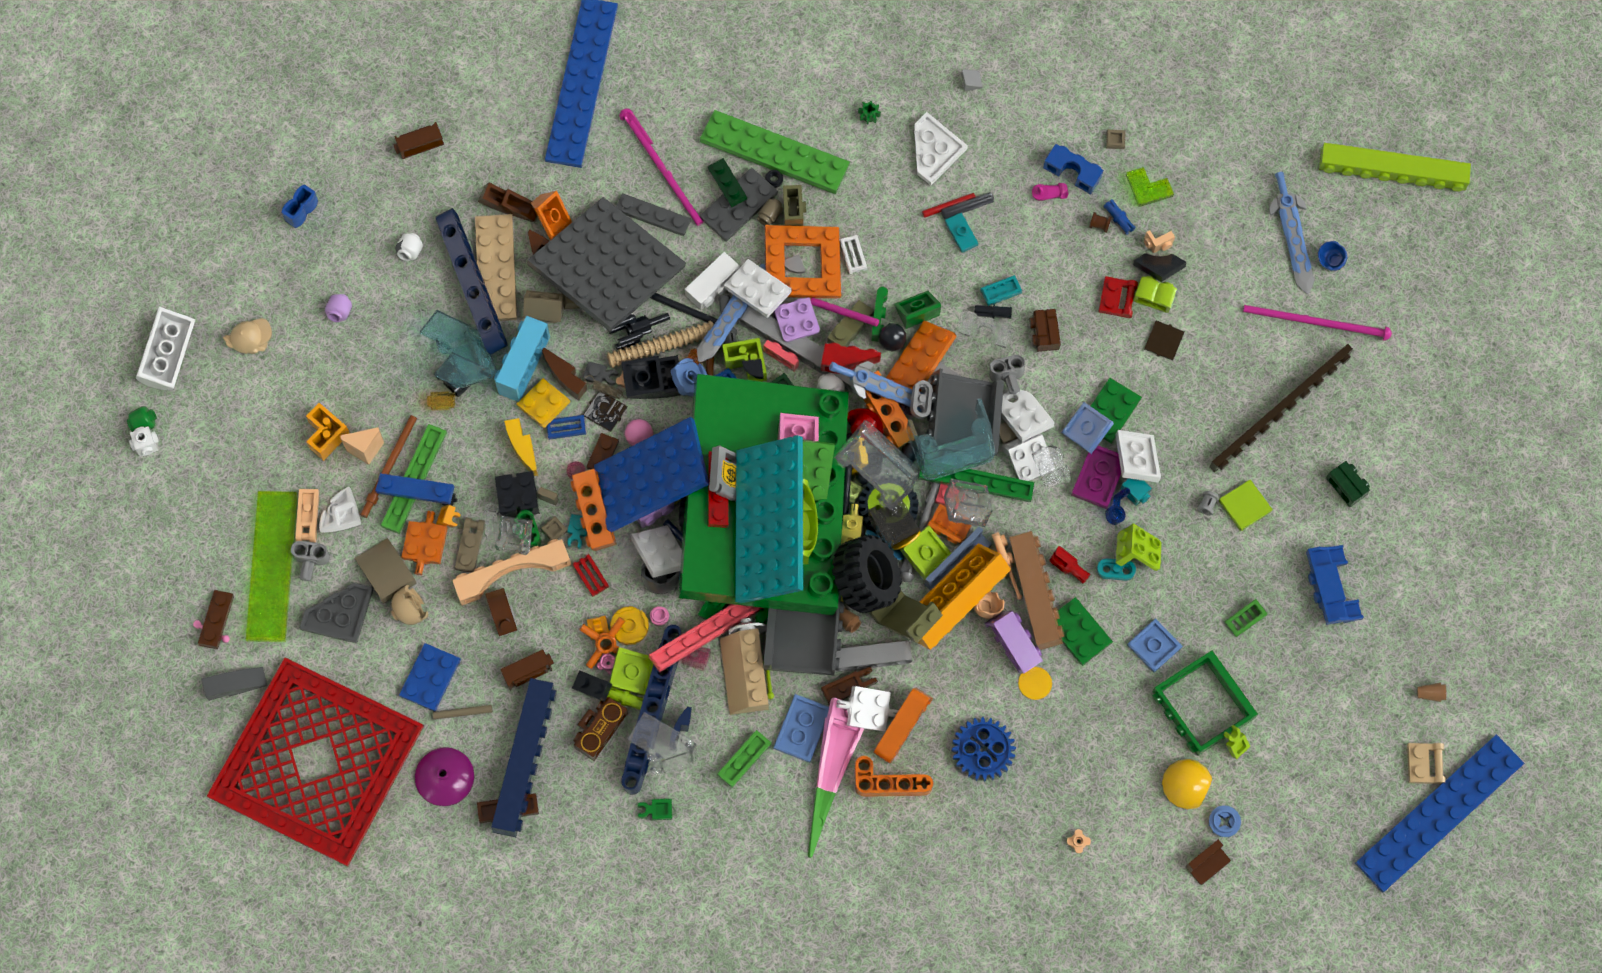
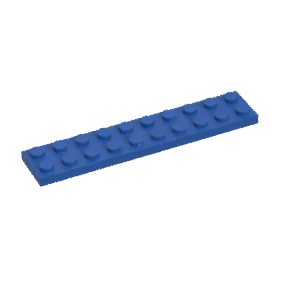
[545,0,618,168]
[1355,734,1525,893]

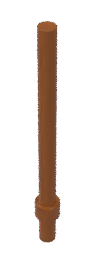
[360,415,417,518]

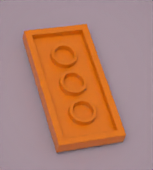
[886,320,957,392]

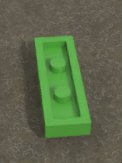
[717,730,771,788]

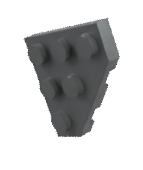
[300,583,374,644]

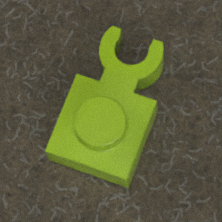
[1224,725,1251,759]

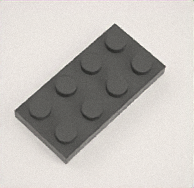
[700,167,778,242]

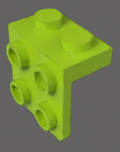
[1116,523,1162,571]

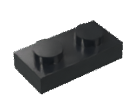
[572,670,612,702]

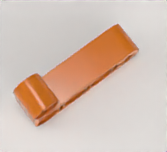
[873,687,933,763]
[855,756,933,797]

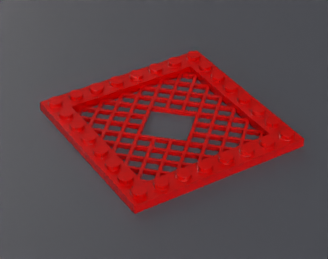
[207,657,424,867]

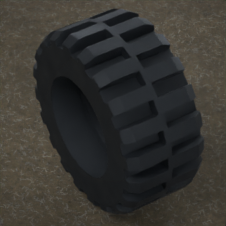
[832,535,902,613]

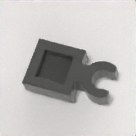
[583,361,619,386]

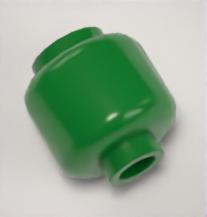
[127,406,157,432]

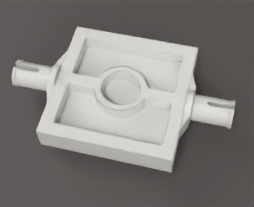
[836,686,899,732]

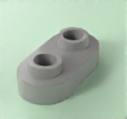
[910,380,933,419]

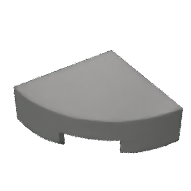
[785,255,806,274]

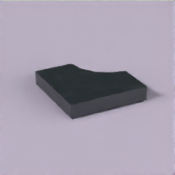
[1133,253,1186,282]

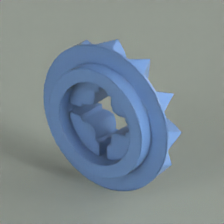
[1209,806,1241,838]

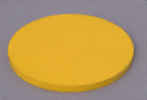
[891,528,921,550]
[1018,667,1052,700]

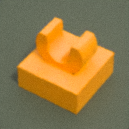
[436,505,461,527]
[587,615,609,640]

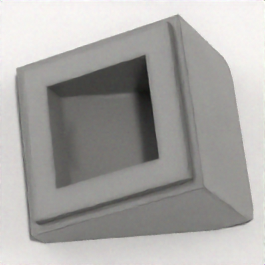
[961,69,983,91]

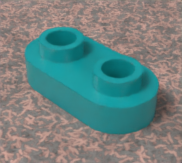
[1097,558,1136,581]

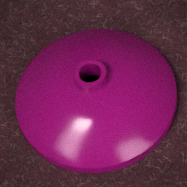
[415,747,475,806]

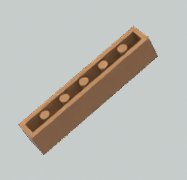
[1009,531,1064,650]

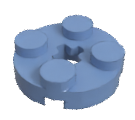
[671,358,707,396]

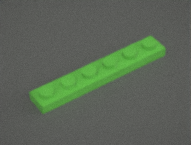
[381,424,447,534]

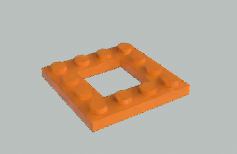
[764,225,841,299]

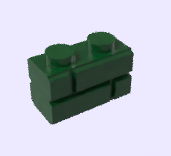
[1326,461,1370,507]

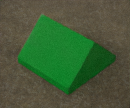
[894,291,941,329]

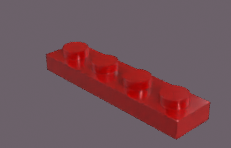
[708,451,728,528]

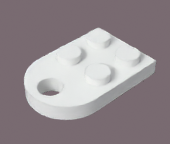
[1001,390,1054,442]

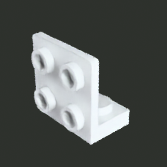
[1002,434,1054,481]

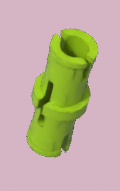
[607,687,644,710]

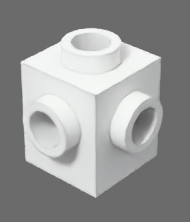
[129,427,159,457]

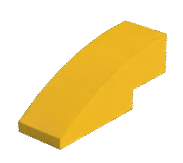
[504,418,538,476]

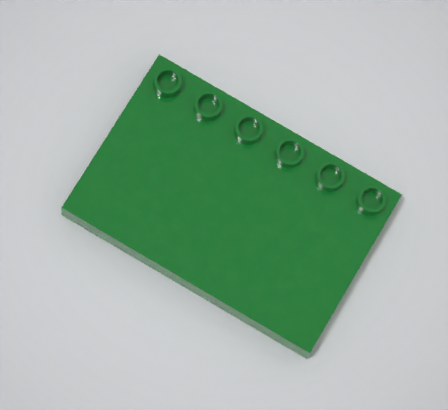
[678,374,849,615]

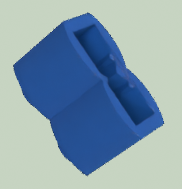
[281,184,318,228]

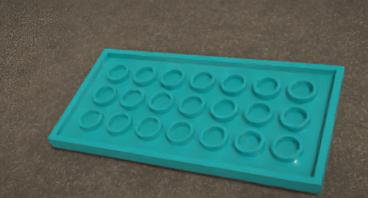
[735,435,803,604]

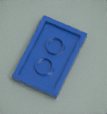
[399,643,461,712]

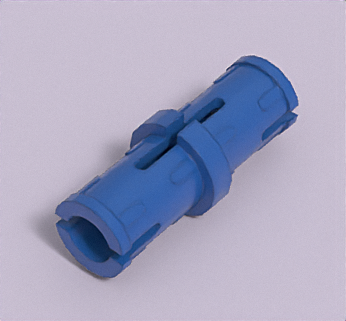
[1104,199,1136,235]

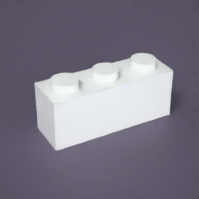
[685,252,740,310]

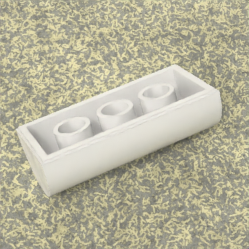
[136,307,196,390]

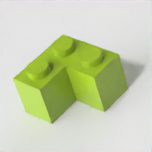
[722,338,767,382]

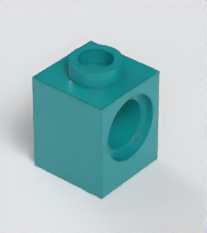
[1120,478,1152,506]

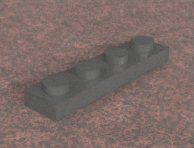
[616,193,691,236]

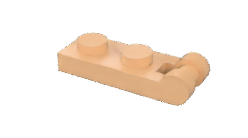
[296,489,319,543]

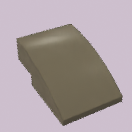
[354,538,417,604]

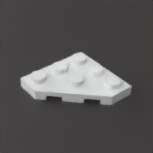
[914,112,968,186]

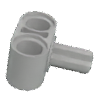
[989,355,1025,395]
[291,541,330,581]

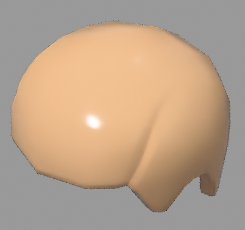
[974,592,1005,619]

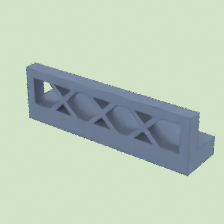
[924,527,992,591]

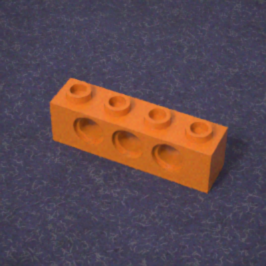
[860,370,917,450]
[571,469,617,551]

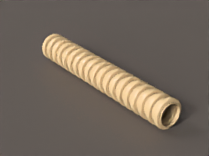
[607,321,714,369]

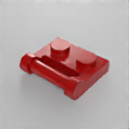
[1098,276,1138,318]

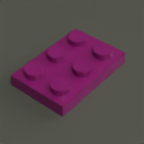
[1071,445,1121,509]

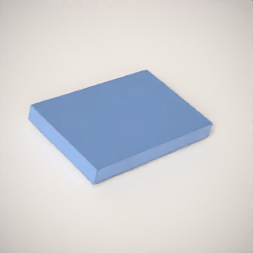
[773,694,829,763]

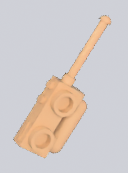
[992,532,1022,600]

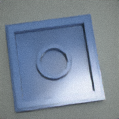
[1061,402,1114,454]
[1127,618,1183,673]

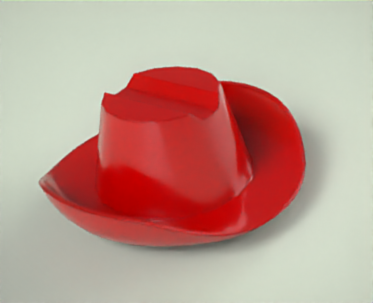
[847,408,884,446]

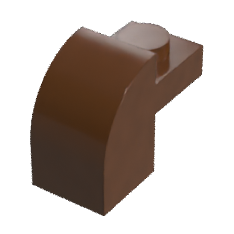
[485,588,517,636]

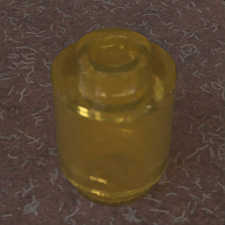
[427,391,455,411]

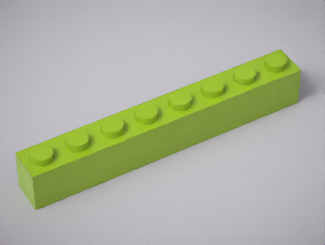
[1319,142,1471,192]

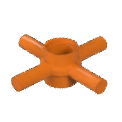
[579,617,625,669]

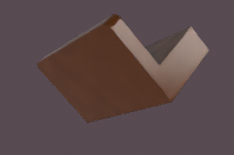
[1186,839,1231,885]

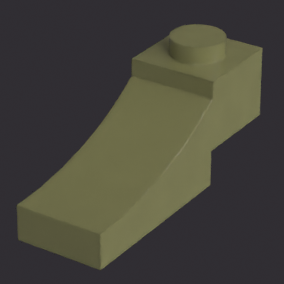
[827,300,874,347]

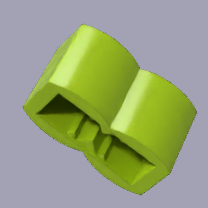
[1133,276,1177,313]

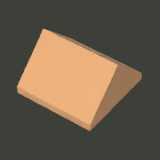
[341,427,384,464]

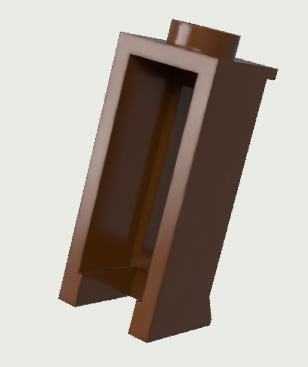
[393,122,444,159]
[500,649,554,691]

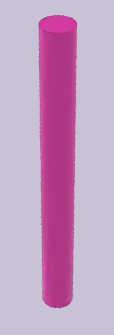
[810,298,879,327]

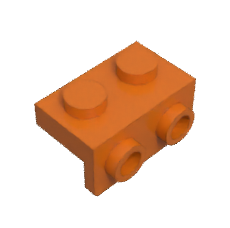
[927,503,974,544]

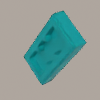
[945,212,979,253]
[980,275,1022,306]

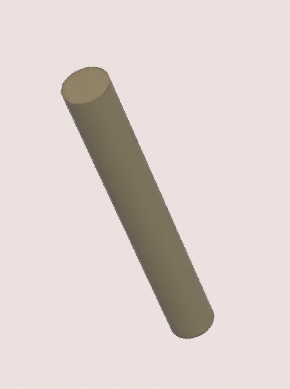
[433,705,493,720]

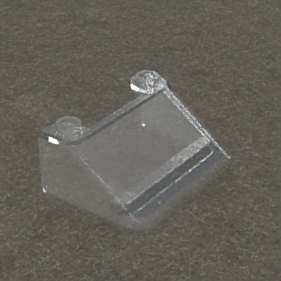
[835,420,919,510]

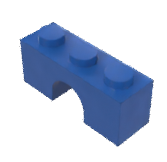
[1043,144,1104,194]

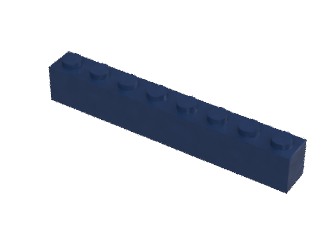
[491,678,557,838]

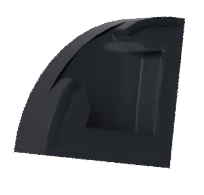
[742,359,764,379]

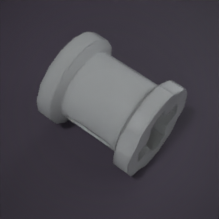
[1197,491,1220,516]

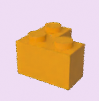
[306,403,350,461]

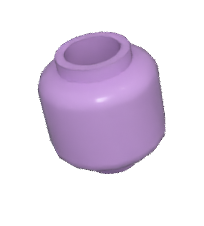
[325,294,352,322]

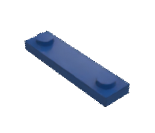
[375,473,455,504]

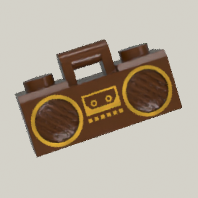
[573,697,628,761]

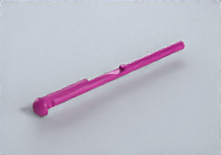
[619,108,703,226]
[1243,305,1392,341]

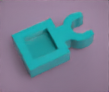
[567,514,587,549]

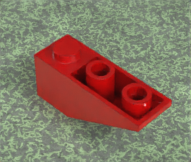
[821,342,881,374]

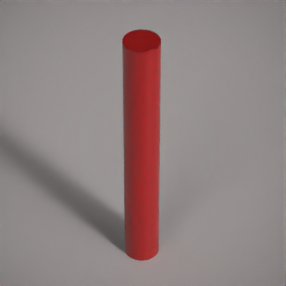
[922,193,976,218]

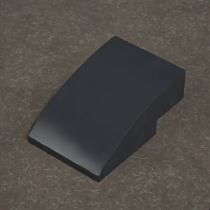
[621,355,681,399]

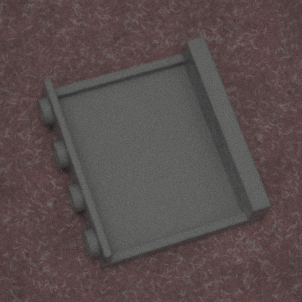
[925,368,1004,458]
[764,595,844,676]

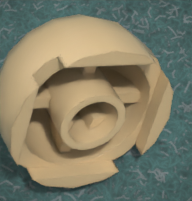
[391,585,428,625]

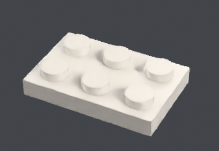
[724,259,792,318]
[1115,430,1161,483]
[631,525,682,578]

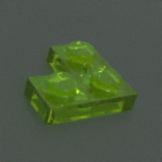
[1126,167,1174,207]

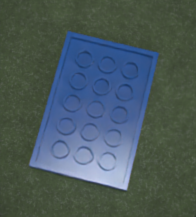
[594,417,709,533]

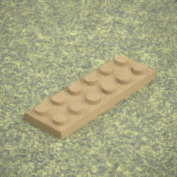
[475,214,517,321]

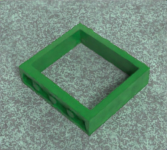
[1152,650,1258,756]

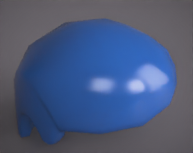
[1318,241,1348,271]

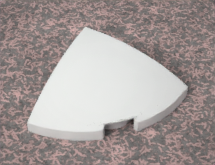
[319,487,361,533]

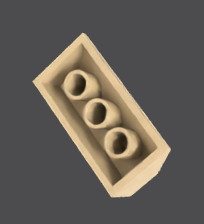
[720,629,769,715]

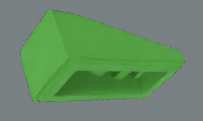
[1225,599,1268,637]

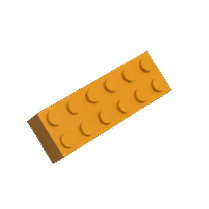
[918,543,1011,650]

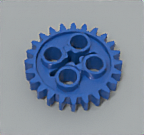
[951,717,1016,782]

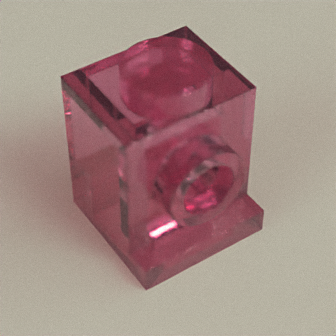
[682,647,711,671]

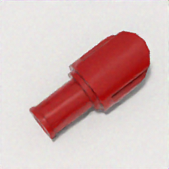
[1049,546,1091,584]

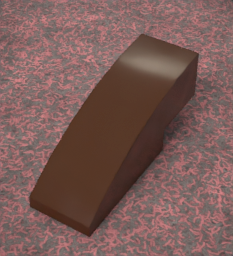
[478,182,536,222]
[542,348,587,401]

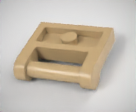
[1407,743,1446,784]

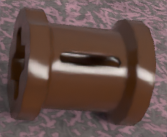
[1089,212,1111,233]

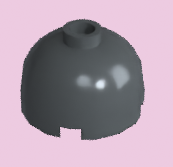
[641,563,680,595]

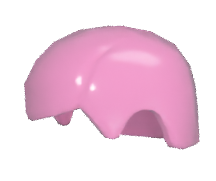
[624,419,654,446]

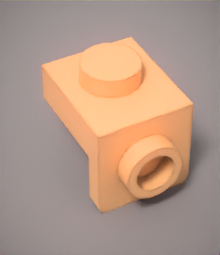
[1144,230,1175,253]

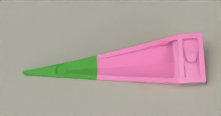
[808,698,864,858]

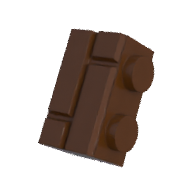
[1029,309,1061,352]

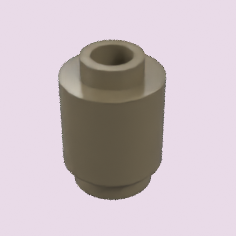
[757,198,783,226]

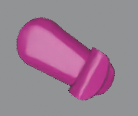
[1032,183,1069,201]

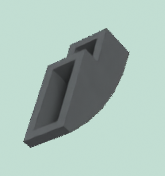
[201,667,268,701]

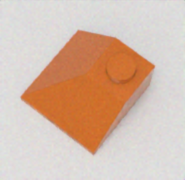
[531,191,572,241]

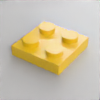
[517,378,570,428]

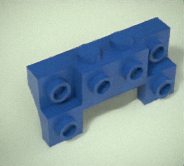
[1306,545,1364,625]

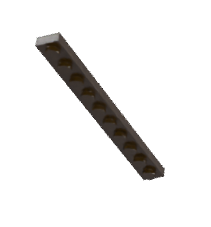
[1210,344,1353,472]

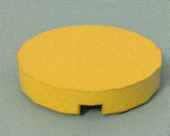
[610,606,649,645]

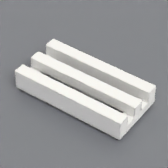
[839,235,867,274]

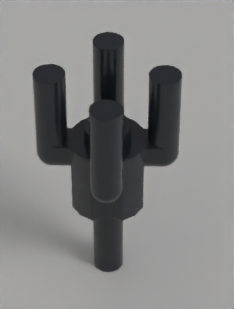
[608,313,670,351]

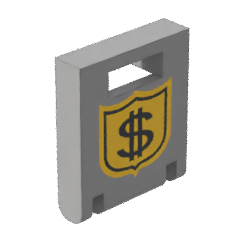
[709,446,736,502]

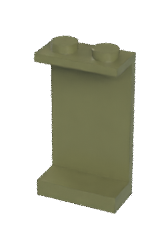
[869,590,943,643]

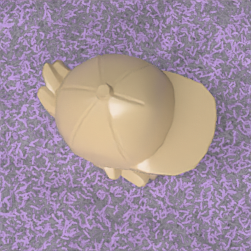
[223,318,272,354]

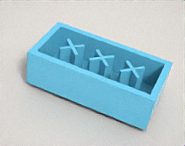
[494,316,550,402]

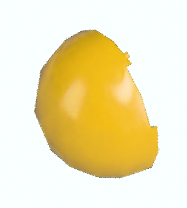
[1162,759,1212,809]

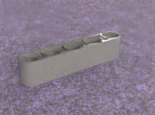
[835,641,913,672]

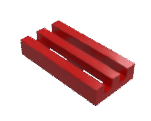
[572,554,609,597]

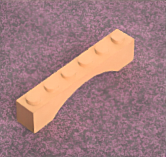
[452,539,571,606]

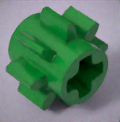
[858,101,881,125]

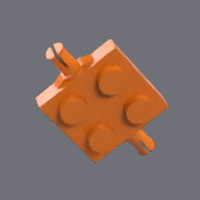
[401,511,448,575]

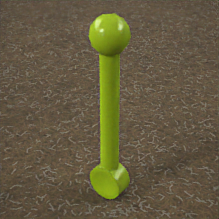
[763,661,774,699]

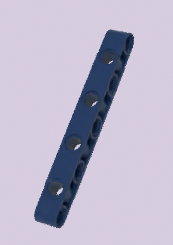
[436,208,508,355]
[621,625,682,795]

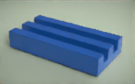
[547,415,586,440]

